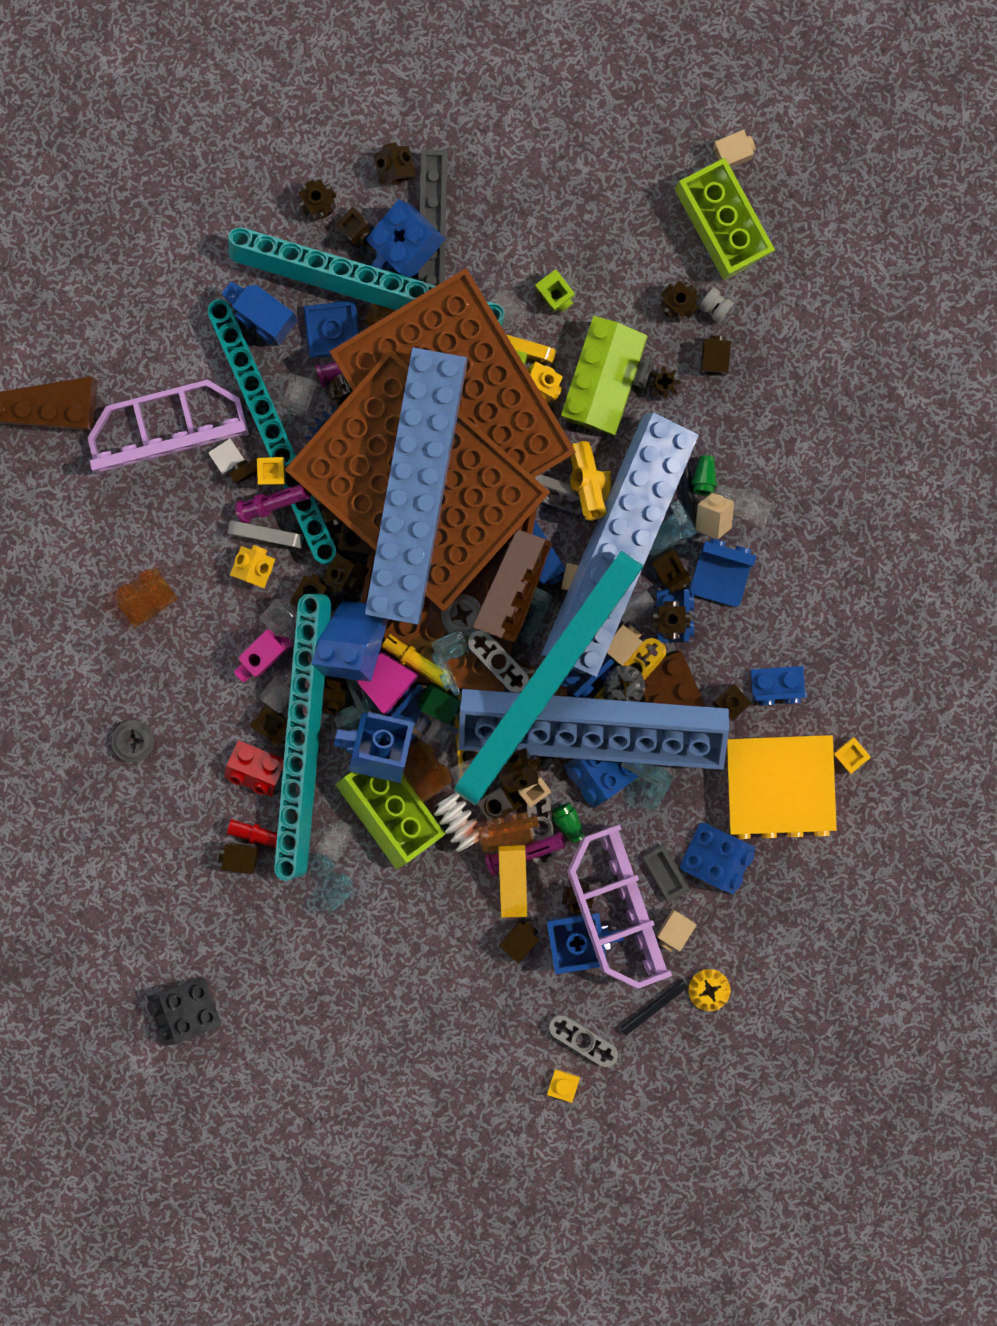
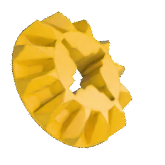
[688,969,731,1012]

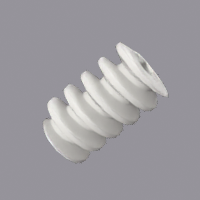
[433,793,483,852]

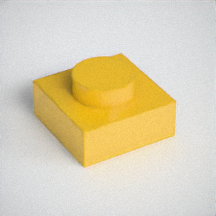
[257,457,286,485]
[834,737,871,774]
[547,1069,580,1103]

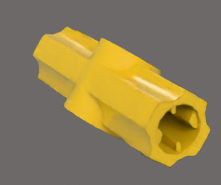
[570,441,607,521]

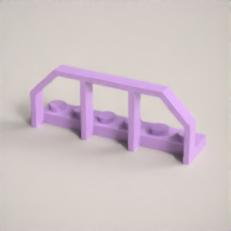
[88,380,250,474]
[567,825,672,989]

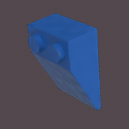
[312,601,388,682]

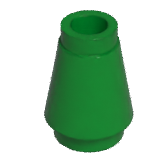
[691,455,717,496]
[551,802,585,843]

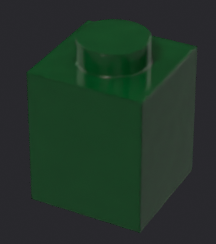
[417,682,461,724]

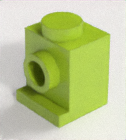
[535,269,575,313]

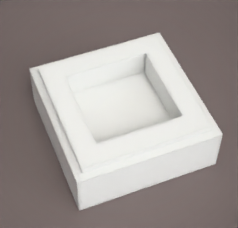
[208,439,244,475]

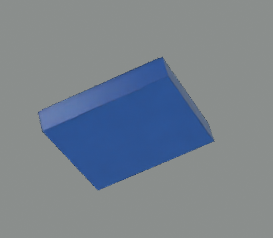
[303,300,359,359]

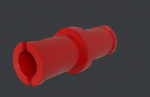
[226,819,277,849]

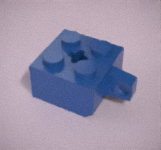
[366,199,446,278]
[222,282,298,346]
[334,712,414,783]
[546,911,624,974]

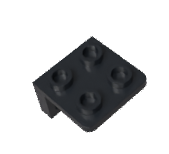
[147,977,220,1046]

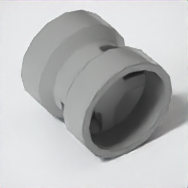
[698,287,735,324]

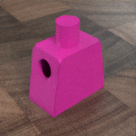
[234,626,294,683]
[357,653,420,714]

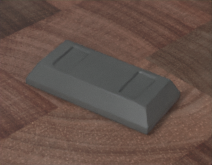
[641,844,690,903]

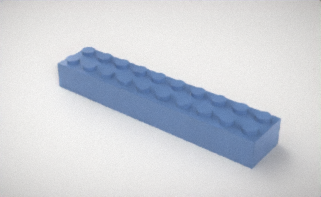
[365,347,468,624]
[541,412,699,677]
[458,689,729,769]

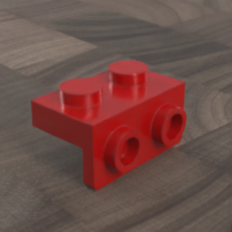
[224,740,284,797]

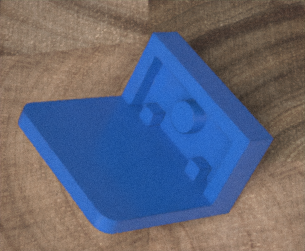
[690,538,756,607]
[563,758,641,808]
[680,823,756,895]

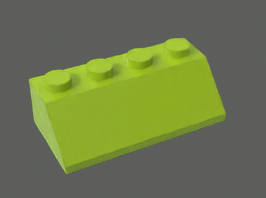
[674,158,775,281]
[561,316,648,436]
[335,772,445,870]

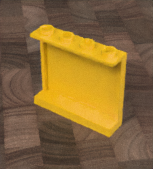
[726,735,837,839]

